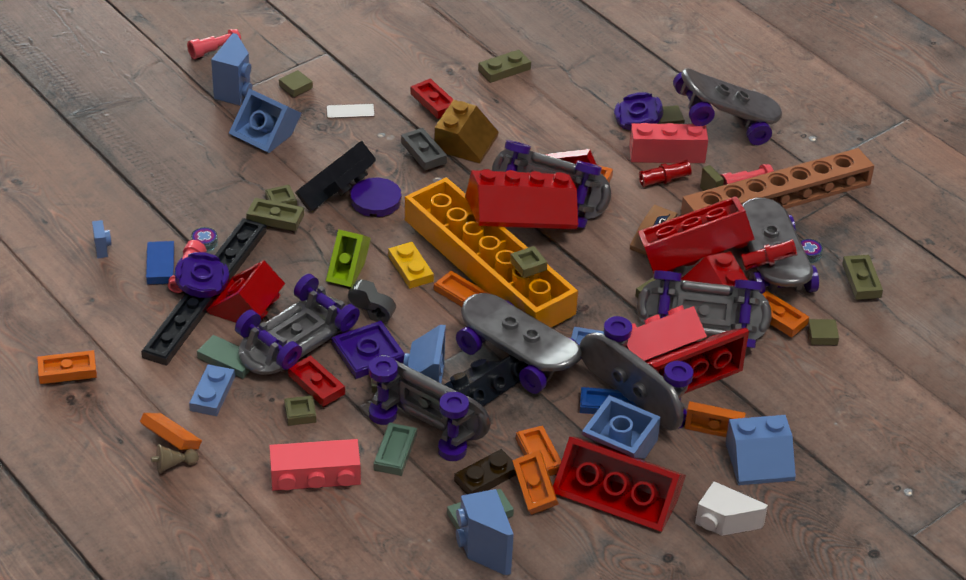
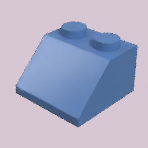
[211,33,252,106]
[229,88,302,153]
[404,325,446,384]
[582,395,660,459]
[725,415,796,485]
[456,489,514,575]

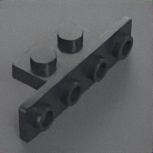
[295,141,376,212]
[444,355,528,406]

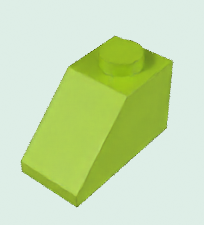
[326,229,371,287]

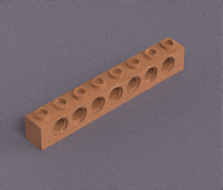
[680,148,874,216]

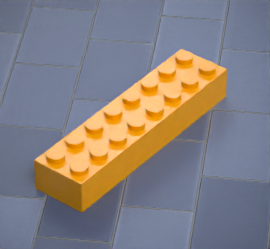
[405,177,578,327]

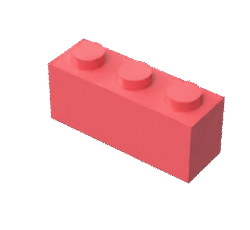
[629,123,708,163]
[625,305,707,362]
[269,439,361,491]

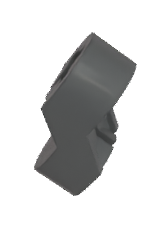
[348,279,396,323]

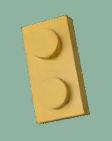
[388,242,434,289]

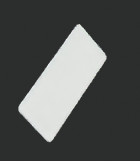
[327,104,374,118]

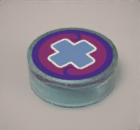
[191,227,218,251]
[800,239,823,263]

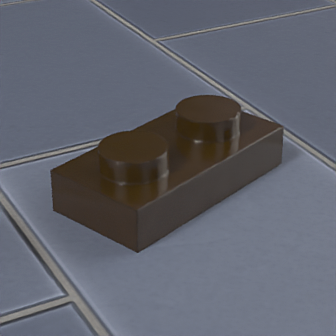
[454,449,517,495]

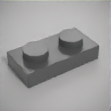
[401,128,447,170]

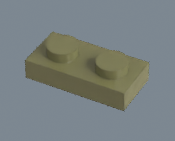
[478,50,531,83]
[246,198,304,231]
[842,255,883,300]

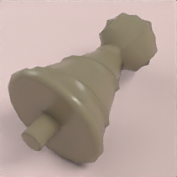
[151,444,199,474]

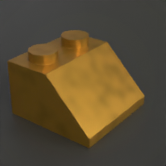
[434,100,499,164]

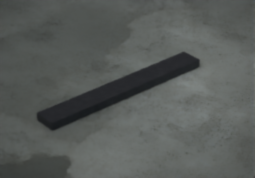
[141,218,267,366]

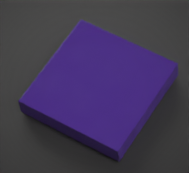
[332,321,405,379]

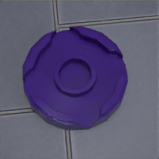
[614,92,663,131]
[351,177,402,217]
[174,252,229,298]

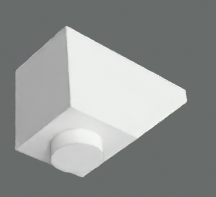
[695,481,768,536]

